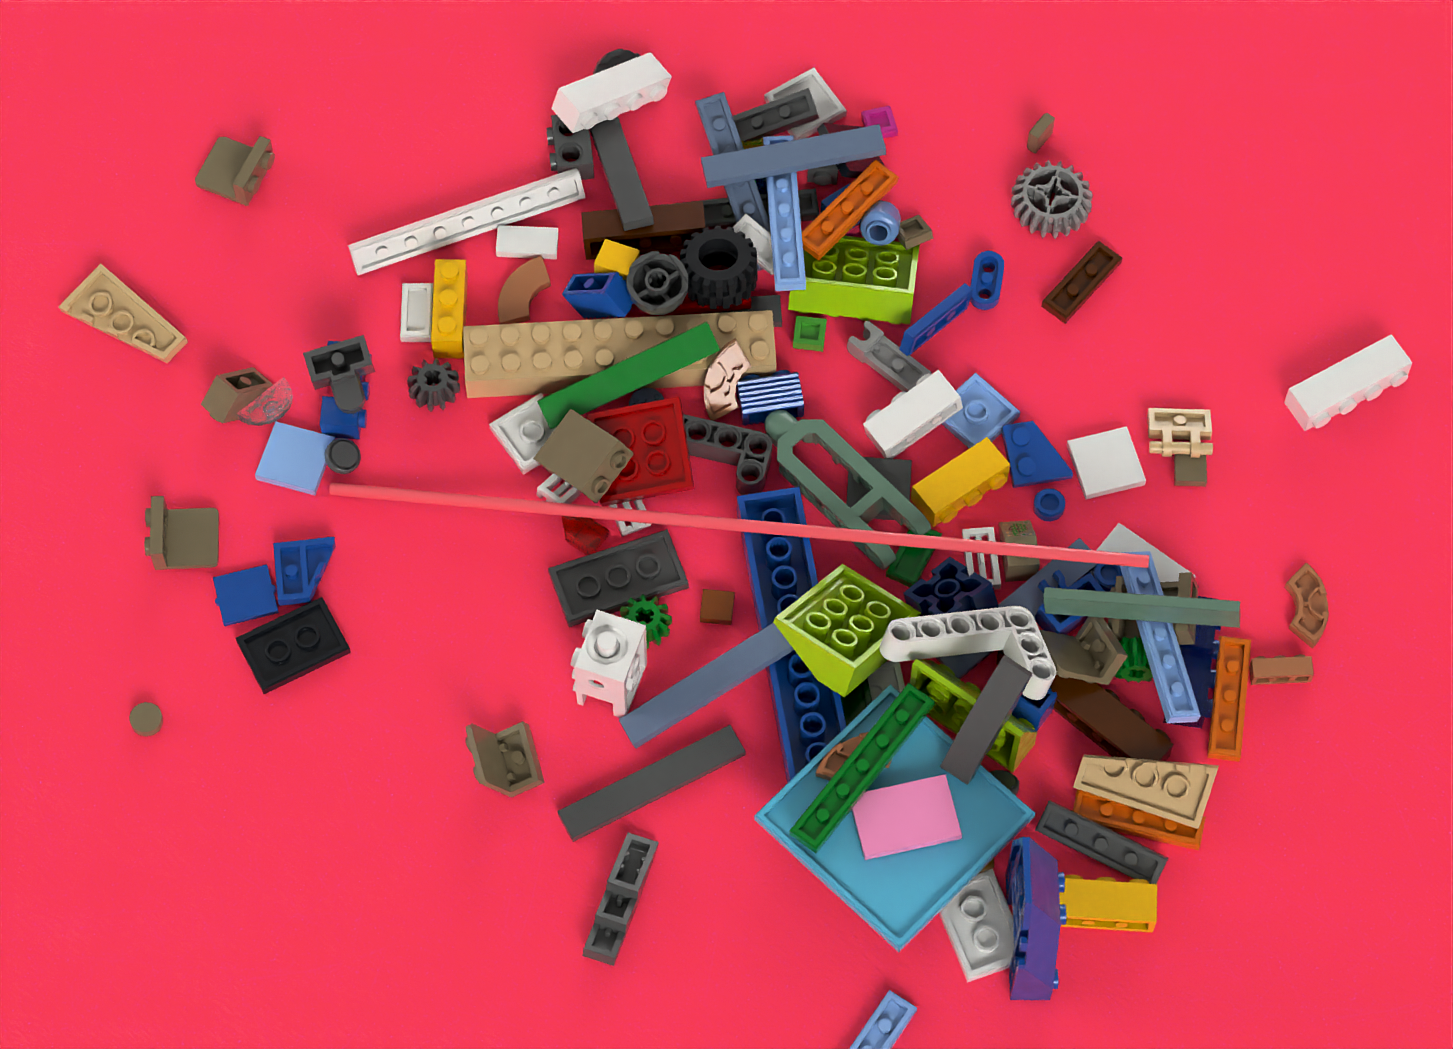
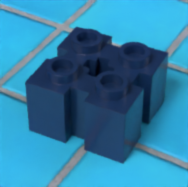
[903,557,999,616]

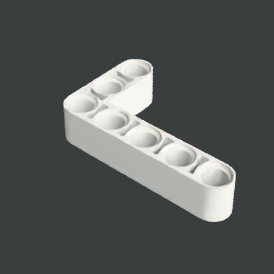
[879,606,1057,700]

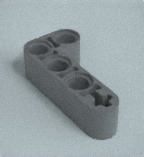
[683,414,772,495]

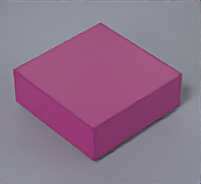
[861,105,898,139]

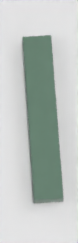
[1043,587,1241,628]

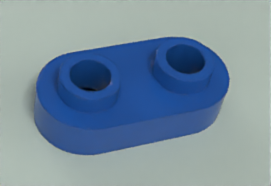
[970,251,1005,310]

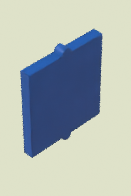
[213,564,279,626]

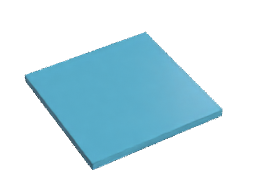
[754,684,1035,952]

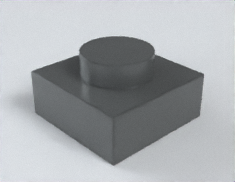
[807,164,839,186]

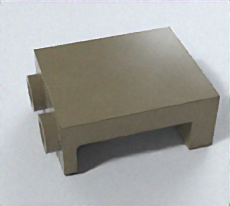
[533,409,633,503]
[1108,572,1199,645]

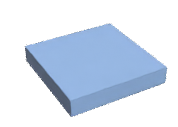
[942,372,1020,449]
[255,421,335,496]

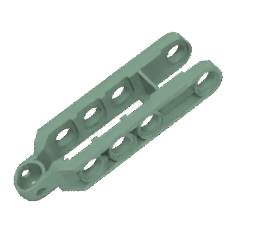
[764,410,931,570]

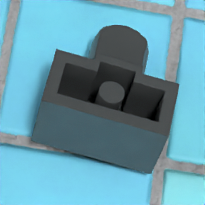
[303,335,375,414]

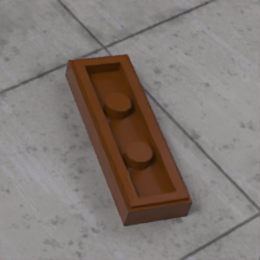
[1041,241,1122,324]

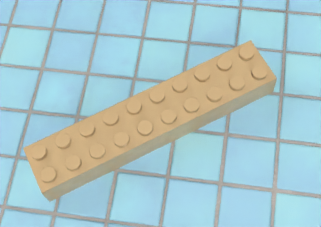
[463,310,777,398]

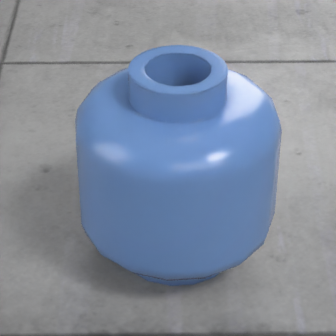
[860,200,901,246]

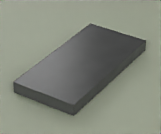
[548,529,689,627]

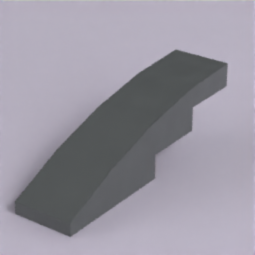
[940,655,1033,785]
[582,832,659,966]

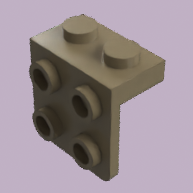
[195,136,275,206]
[144,496,219,570]
[1040,617,1128,685]
[465,721,545,798]

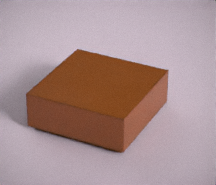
[700,589,735,625]

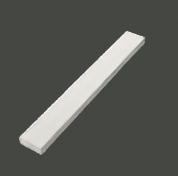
[348,168,586,275]

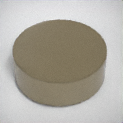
[129,702,163,737]

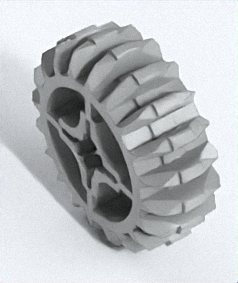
[1011,159,1093,239]

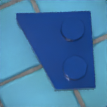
[1001,421,1073,488]
[273,537,336,606]

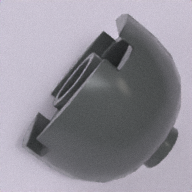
[627,251,688,315]

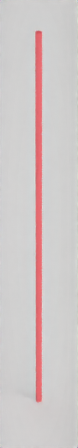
[329,482,1149,568]

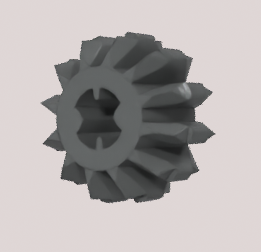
[407,357,460,412]

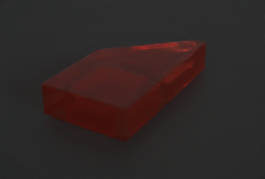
[561,516,609,555]

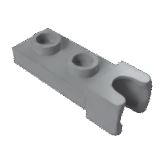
[847,321,932,392]

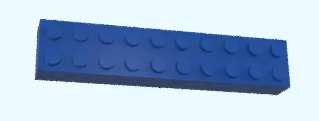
[737,487,846,783]

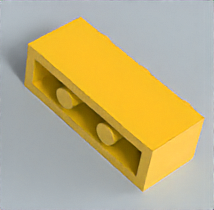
[431,259,468,358]
[911,437,1010,527]
[1059,875,1157,933]

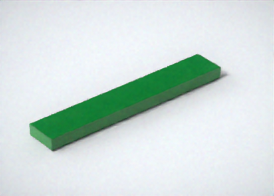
[537,321,720,430]
[789,683,935,853]

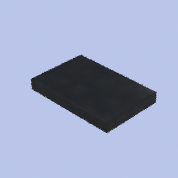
[235,597,351,694]

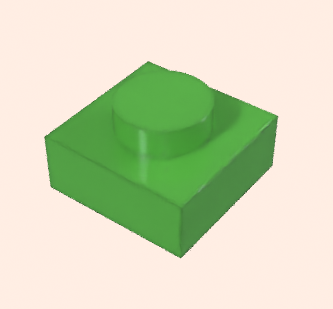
[793,316,827,352]

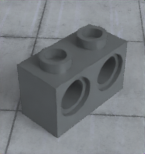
[546,115,594,180]

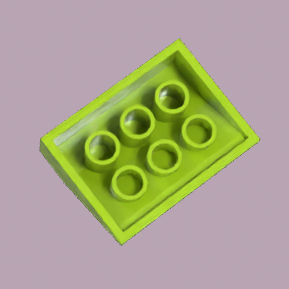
[788,236,920,324]
[773,564,921,697]
[910,659,1038,773]

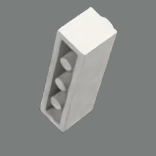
[551,52,672,133]
[1284,334,1413,431]

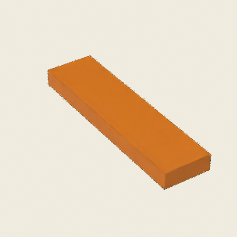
[802,159,899,261]
[1207,635,1251,762]
[1073,789,1206,851]

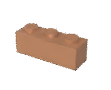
[1249,654,1314,685]

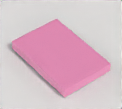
[851,774,962,860]

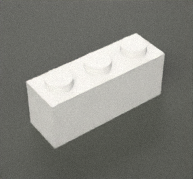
[863,369,963,459]

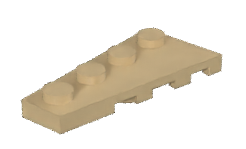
[58,264,189,363]
[1073,754,1219,829]

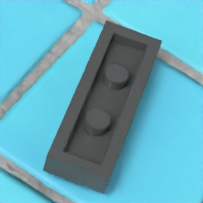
[733,88,819,146]

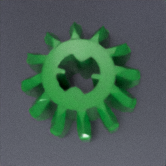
[620,594,672,649]
[1115,636,1153,683]

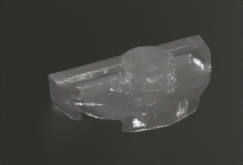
[237,377,293,426]

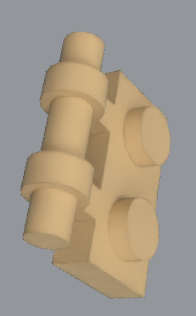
[1147,408,1213,458]

